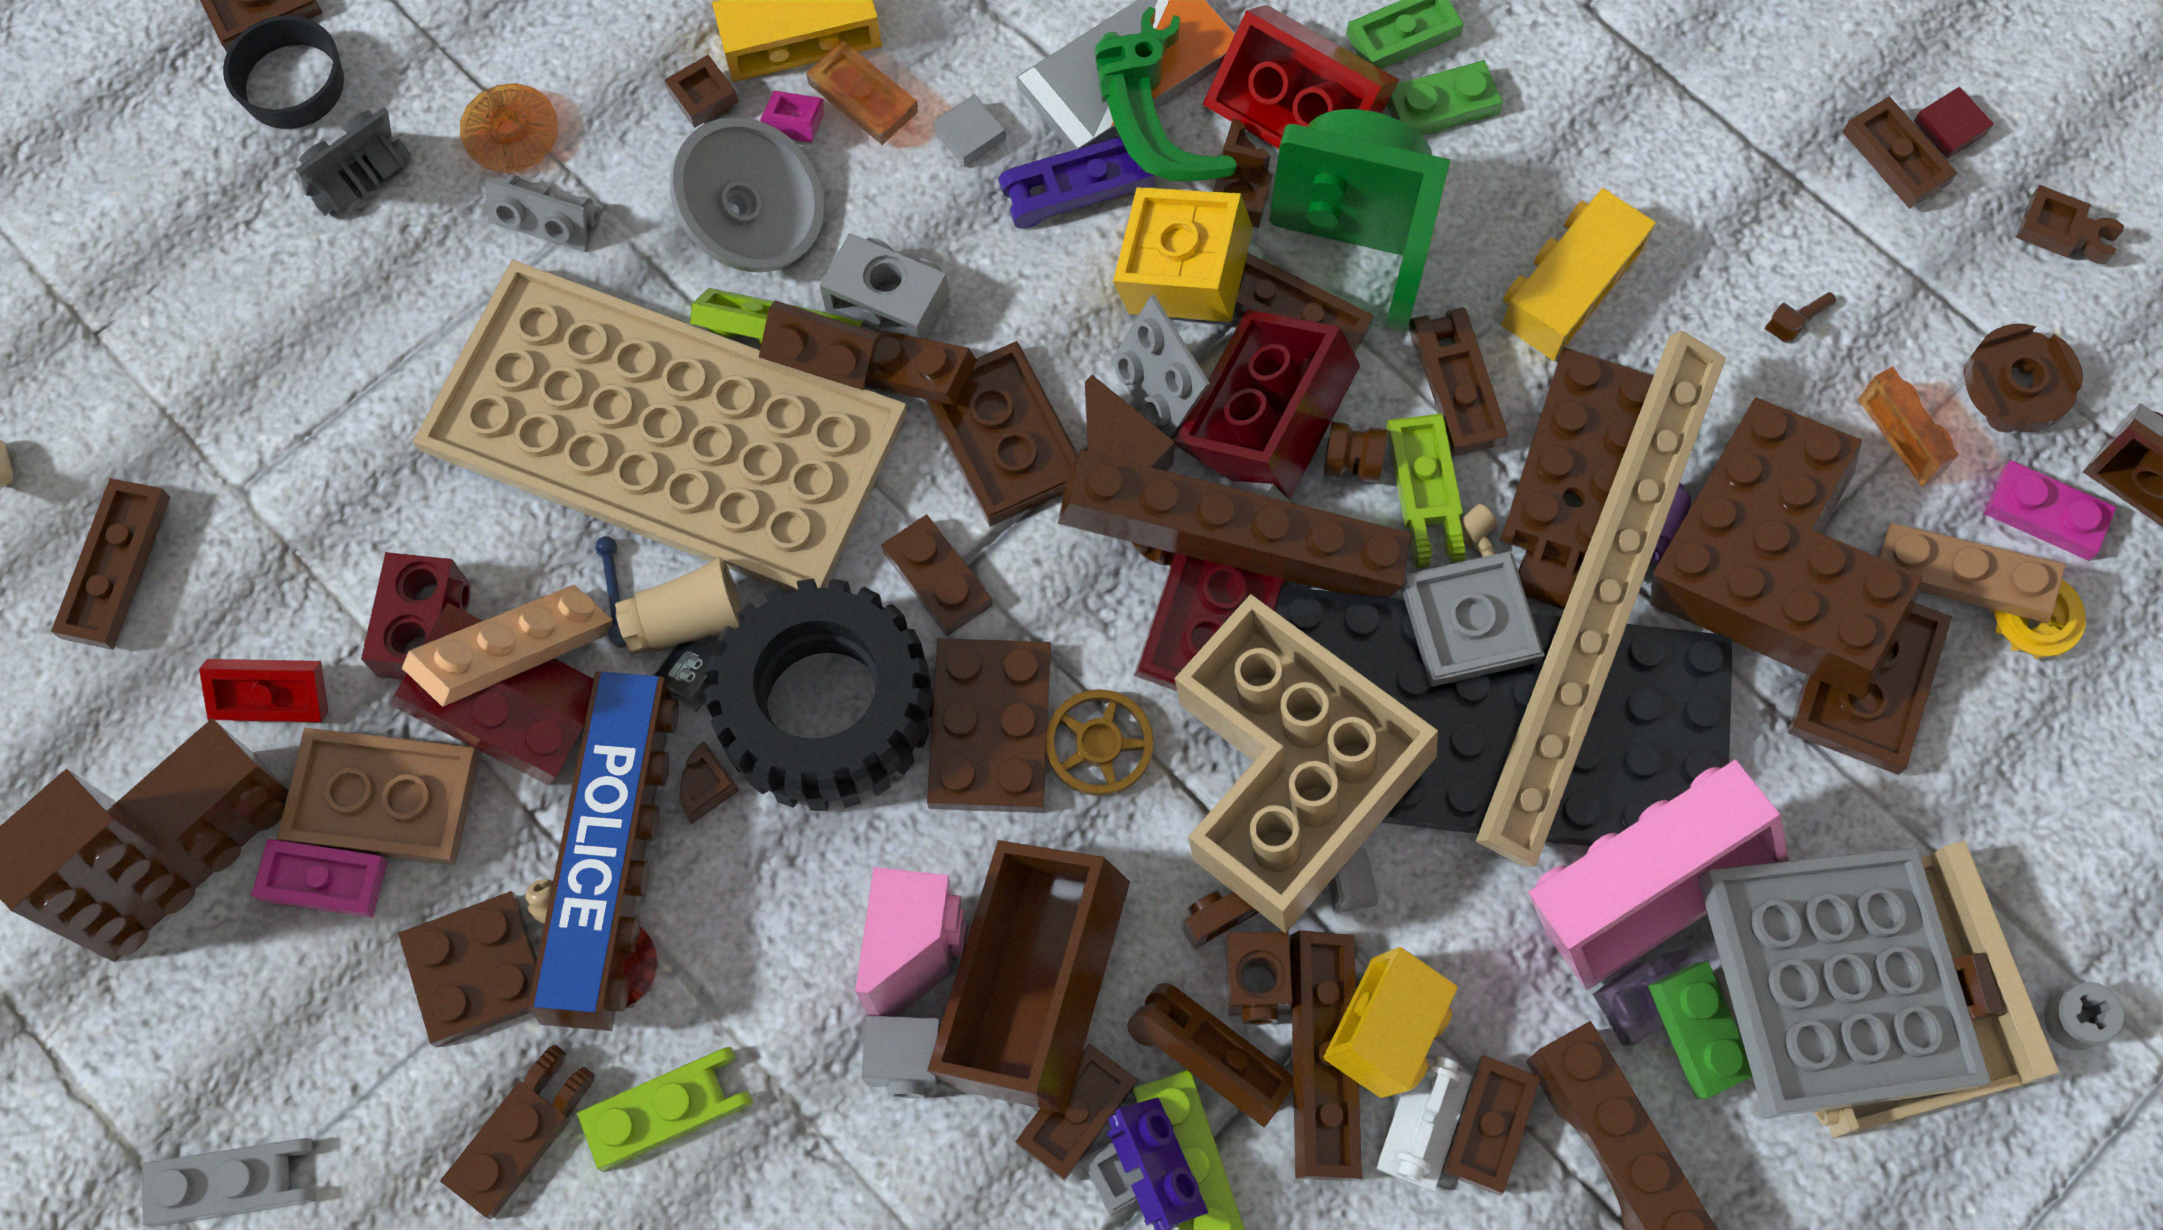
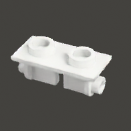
[1376,1056,1473,1192]

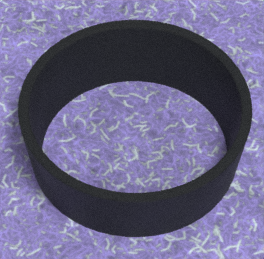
[223,15,344,129]

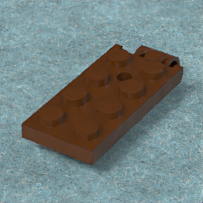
[1499,347,1654,610]

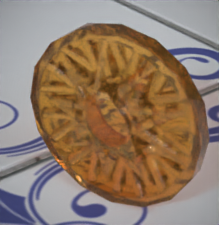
[460,83,558,173]

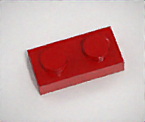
[199,659,328,722]

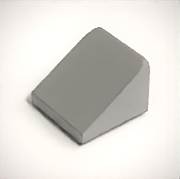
[1329,847,1378,913]

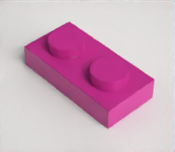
[1983,460,2116,561]
[251,839,388,918]

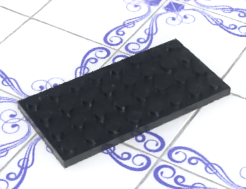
[1276,586,1733,847]

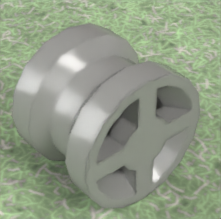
[2045,982,2124,1050]

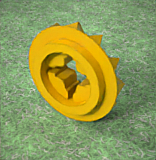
[1989,579,2086,660]

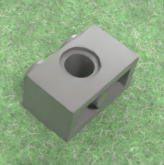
[820,233,949,339]

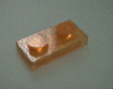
[806,40,918,145]
[1858,366,1959,487]

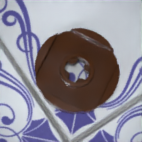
[1963,324,2083,433]

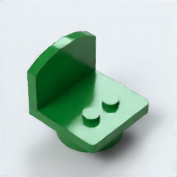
[1269,109,1451,332]

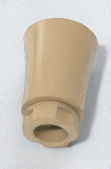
[615,557,742,655]

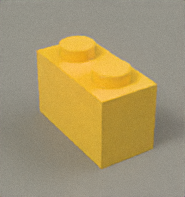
[1323,946,1458,1098]

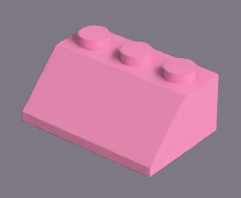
[855,867,968,1017]

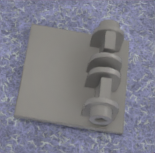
[1111,295,1210,440]

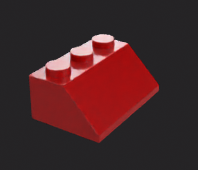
[1202,5,1400,149]

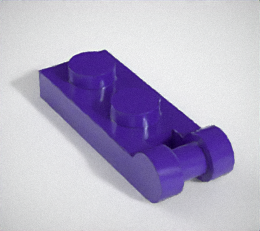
[998,137,1155,229]

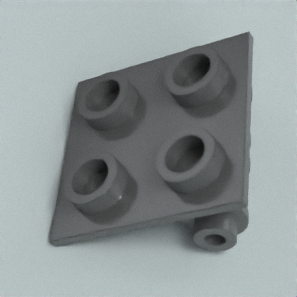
[295,107,411,216]

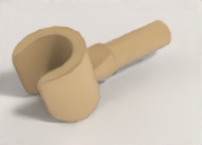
[1460,504,1498,557]

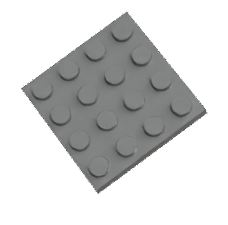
[1698,848,1991,1119]

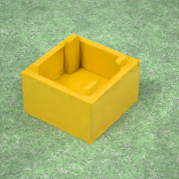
[1113,187,1253,322]

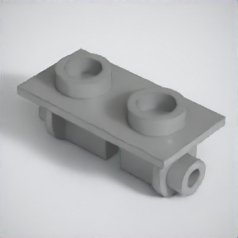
[485,174,601,252]

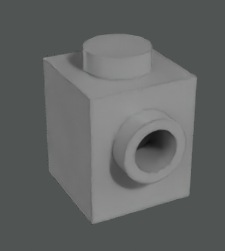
[861,1016,941,1098]

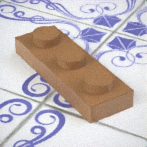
[1879,522,2066,623]

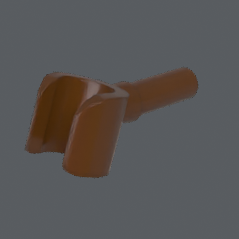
[1764,292,1836,343]

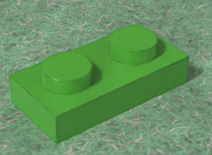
[1346,0,1464,69]
[1387,60,1503,135]
[1648,961,1753,1099]

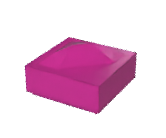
[760,91,824,143]

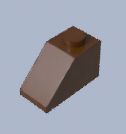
[1085,374,1175,471]

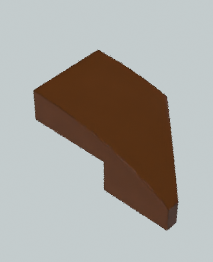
[1213,119,1272,228]

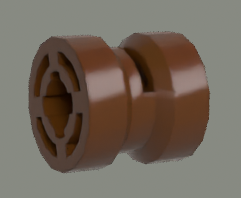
[1323,421,1387,483]

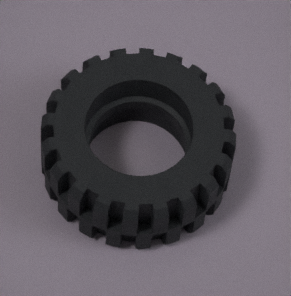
[705,578,933,811]

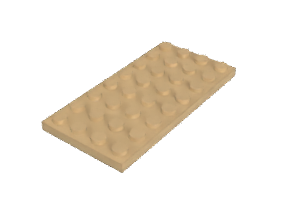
[413,259,908,592]

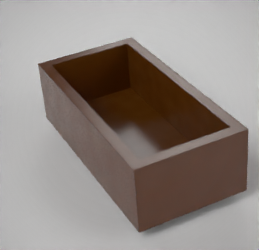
[927,840,1130,1114]

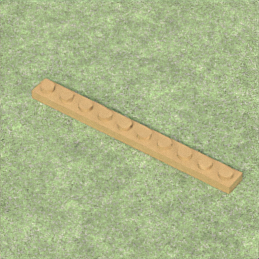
[1475,330,1727,867]

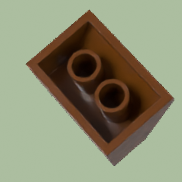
[2083,403,2163,527]

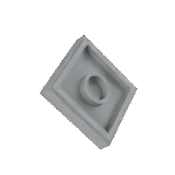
[1401,551,1545,687]

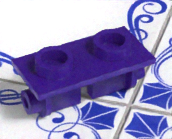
[1107,1097,1209,1230]

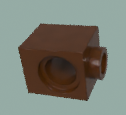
[1225,932,1292,1025]

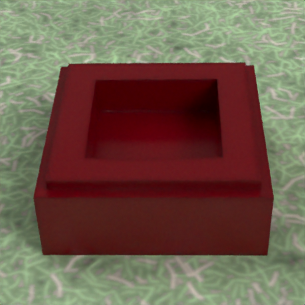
[1914,86,1994,159]

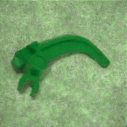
[1094,7,1236,181]

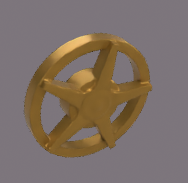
[1046,689,1153,796]

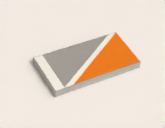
[1016,0,1235,151]

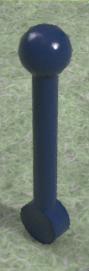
[595,536,627,648]

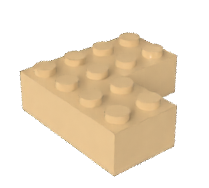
[1175,594,1438,933]

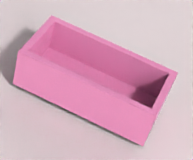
[1528,759,1789,991]

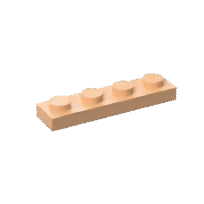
[402,585,613,707]

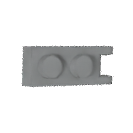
[142,1138,315,1228]

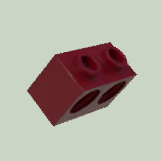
[361,552,471,680]

